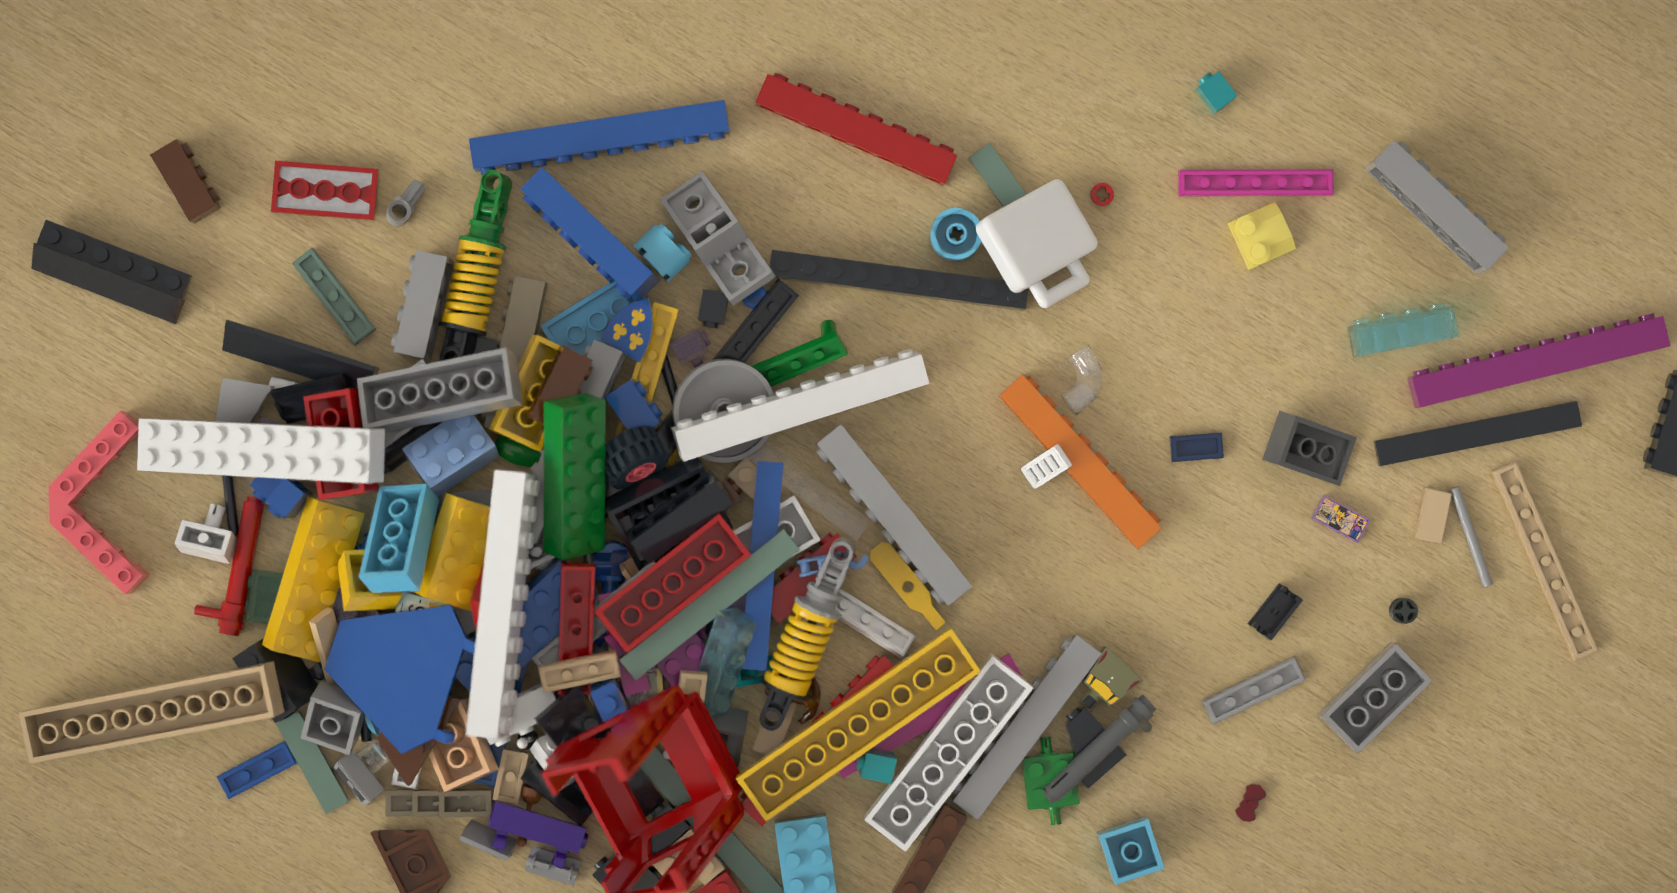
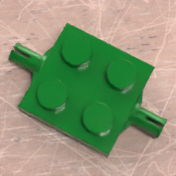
[1022,736,1080,825]

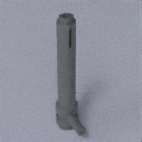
[1042,694,1157,804]

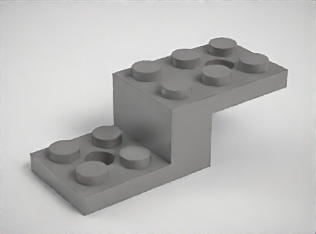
[660,171,776,306]

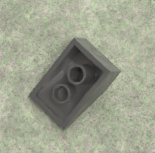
[1262,411,1356,486]

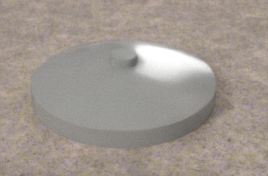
[672,359,774,463]

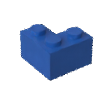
[249,477,313,519]

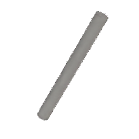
[1450,486,1493,587]

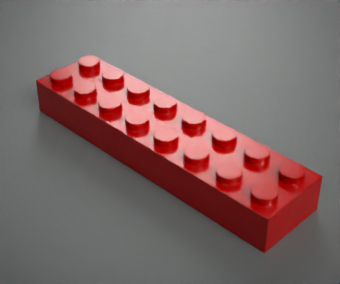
[557,563,595,694]

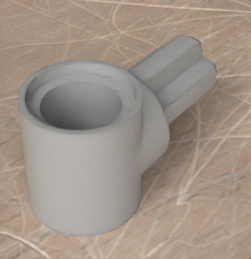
[385,180,425,227]

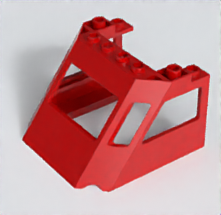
[541,685,744,893]

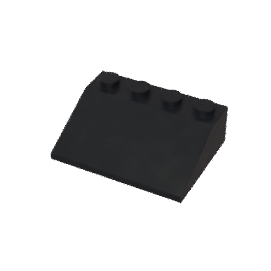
[605,457,733,571]

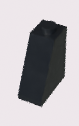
[1065,706,1127,789]

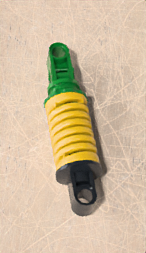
[438,170,512,361]

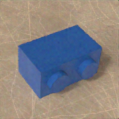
[605,379,663,430]

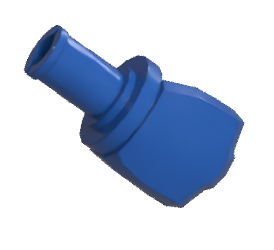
[593,540,628,595]

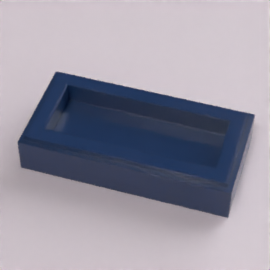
[1170,432,1224,462]

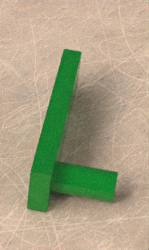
[752,320,848,387]

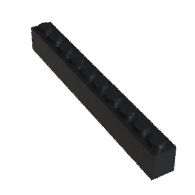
[770,250,1028,311]

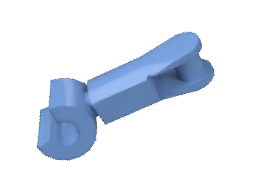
[796,545,869,577]

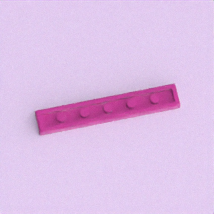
[1178,169,1334,197]

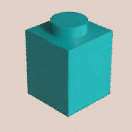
[1196,71,1238,114]
[856,748,897,784]

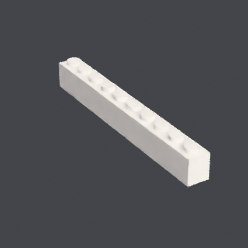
[671,349,929,461]

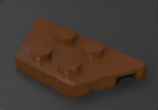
[377,697,461,786]
[370,830,451,893]

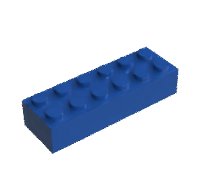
[520,167,660,301]
[455,558,597,692]

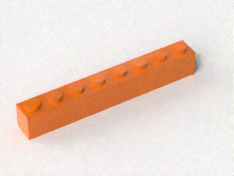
[999,375,1161,549]

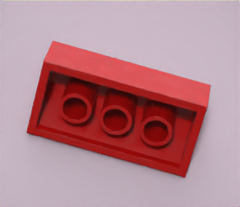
[303,388,379,500]

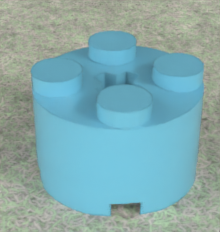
[930,208,981,262]
[632,223,692,283]

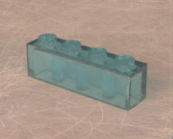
[1347,303,1459,357]
[698,608,757,716]

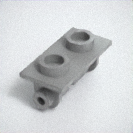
[525,846,582,886]

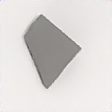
[215,378,275,423]

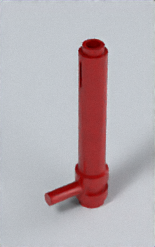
[194,496,264,636]

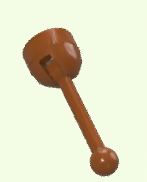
[516,784,542,847]

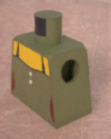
[1080,646,1143,710]

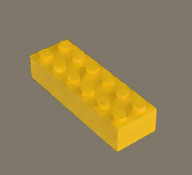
[262,496,365,662]

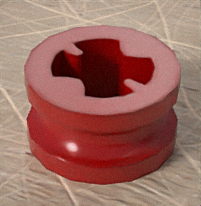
[1090,183,1114,206]

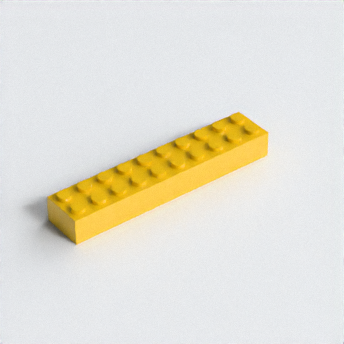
[736,627,981,822]

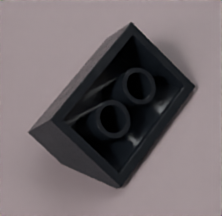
[232,638,318,723]

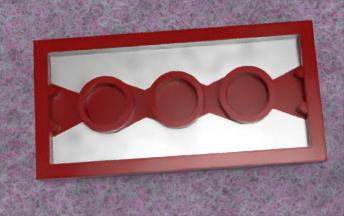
[271,160,379,221]

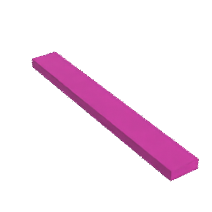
[839,653,1022,778]

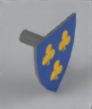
[601,298,653,363]

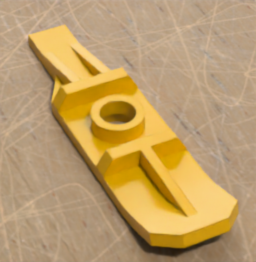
[870,542,946,630]

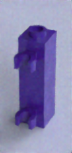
[487,800,588,868]

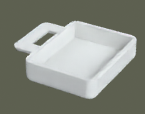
[976,179,1098,308]

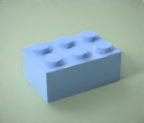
[402,415,500,497]

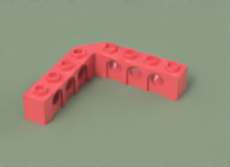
[49,411,150,594]

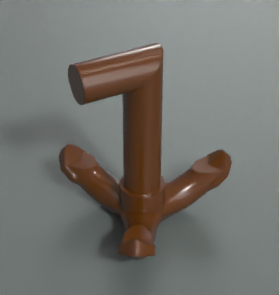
[764,677,821,724]

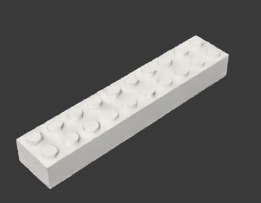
[137,418,385,483]
[466,470,540,739]

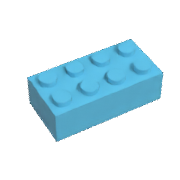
[359,484,439,593]
[774,813,837,893]

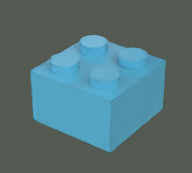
[1097,816,1165,885]

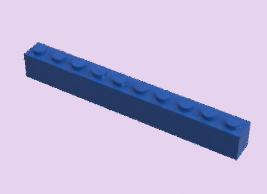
[469,100,730,175]

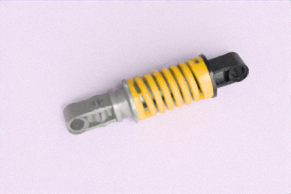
[760,537,854,731]

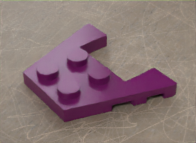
[603,627,711,696]

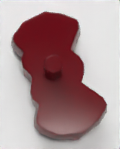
[1235,784,1266,822]

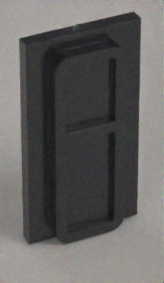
[271,373,351,424]
[384,422,442,474]
[520,759,593,826]

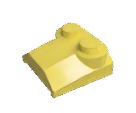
[1227,202,1296,270]

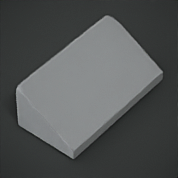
[332,751,384,806]
[460,820,516,861]

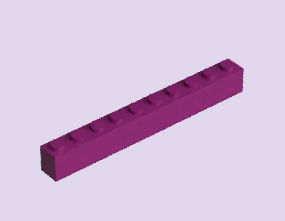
[1408,313,1671,408]

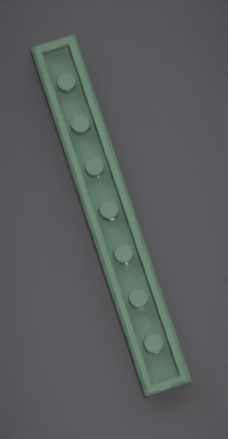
[619,529,800,680]
[640,747,784,893]

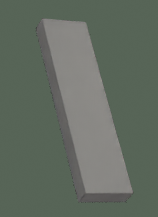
[1202,656,1306,725]

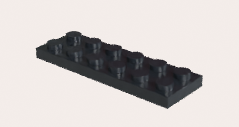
[534,686,665,817]

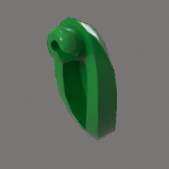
[495,436,542,467]

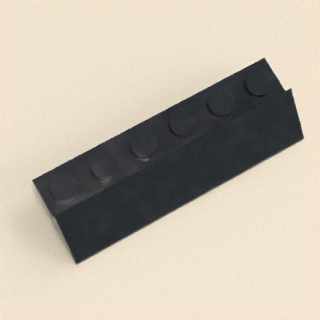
[31,220,192,324]
[222,320,379,388]

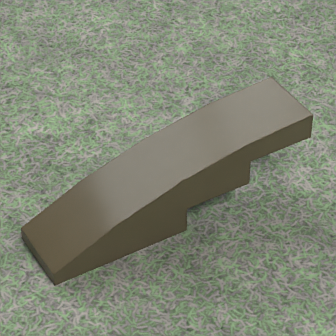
[385,789,491,817]

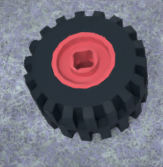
[605,426,669,489]

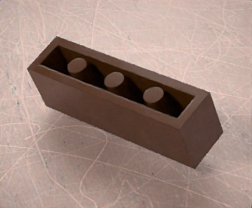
[892,802,967,893]

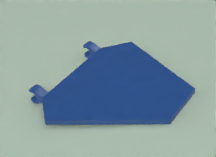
[324,605,476,754]

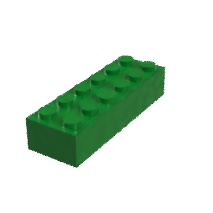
[544,393,606,560]

